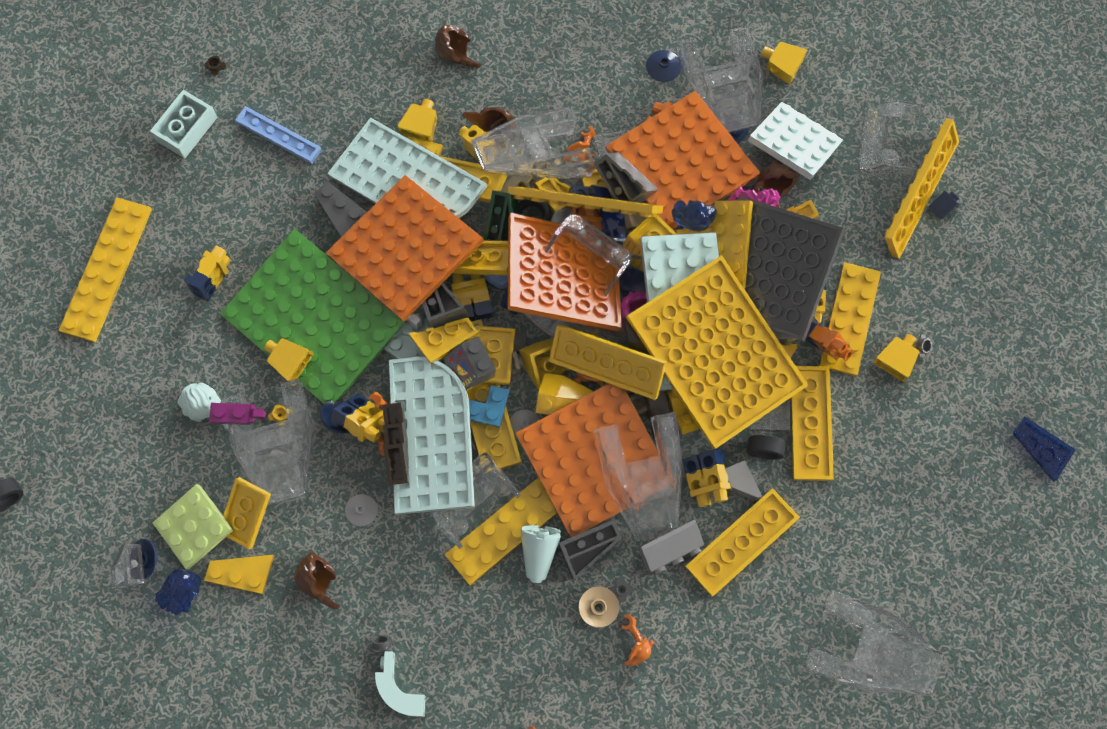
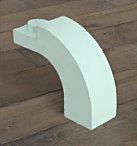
[375,651,426,717]

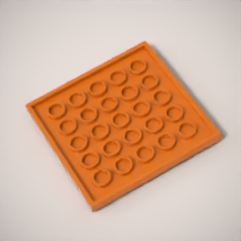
[605,91,760,230]
[326,175,484,322]
[508,213,622,332]
[515,384,674,538]

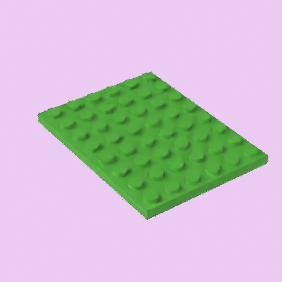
[220,228,406,404]

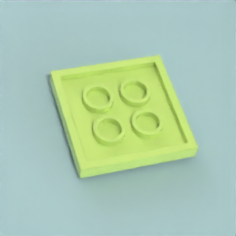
[153,484,233,569]

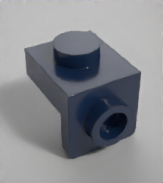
[928,191,960,220]

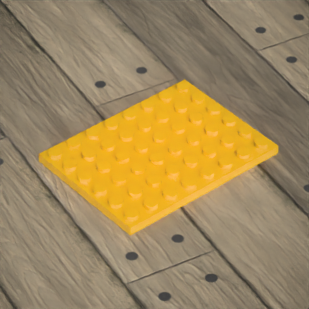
[626,255,808,449]

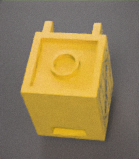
[619,214,678,277]

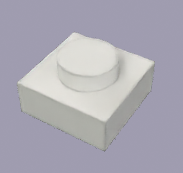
[405,311,423,331]

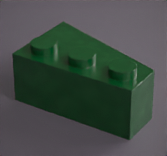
[484,190,520,241]

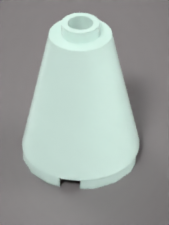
[521,525,561,583]

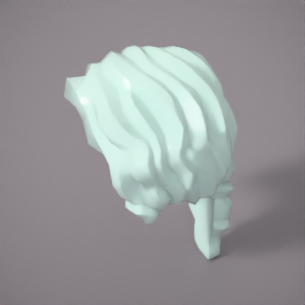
[177,383,230,429]

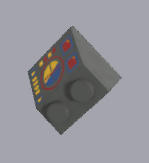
[443,337,496,390]

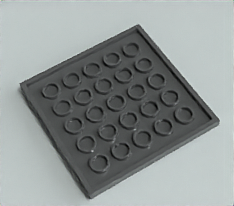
[738,196,845,341]

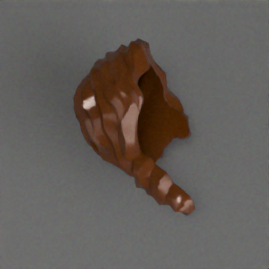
[435,24,482,69]
[462,107,517,143]
[751,161,800,197]
[294,552,340,610]

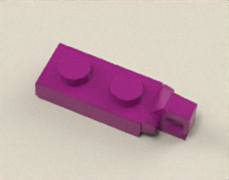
[209,403,266,425]

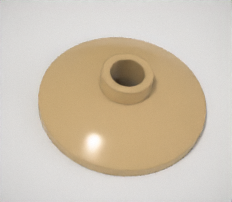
[579,586,619,628]

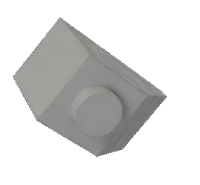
[725,460,762,501]

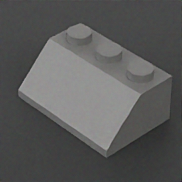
[639,519,704,575]

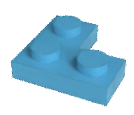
[469,386,510,428]

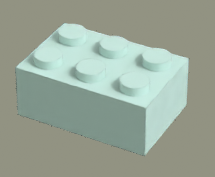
[150,90,218,159]

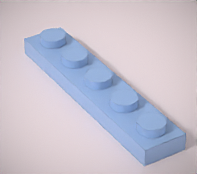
[235,106,322,164]

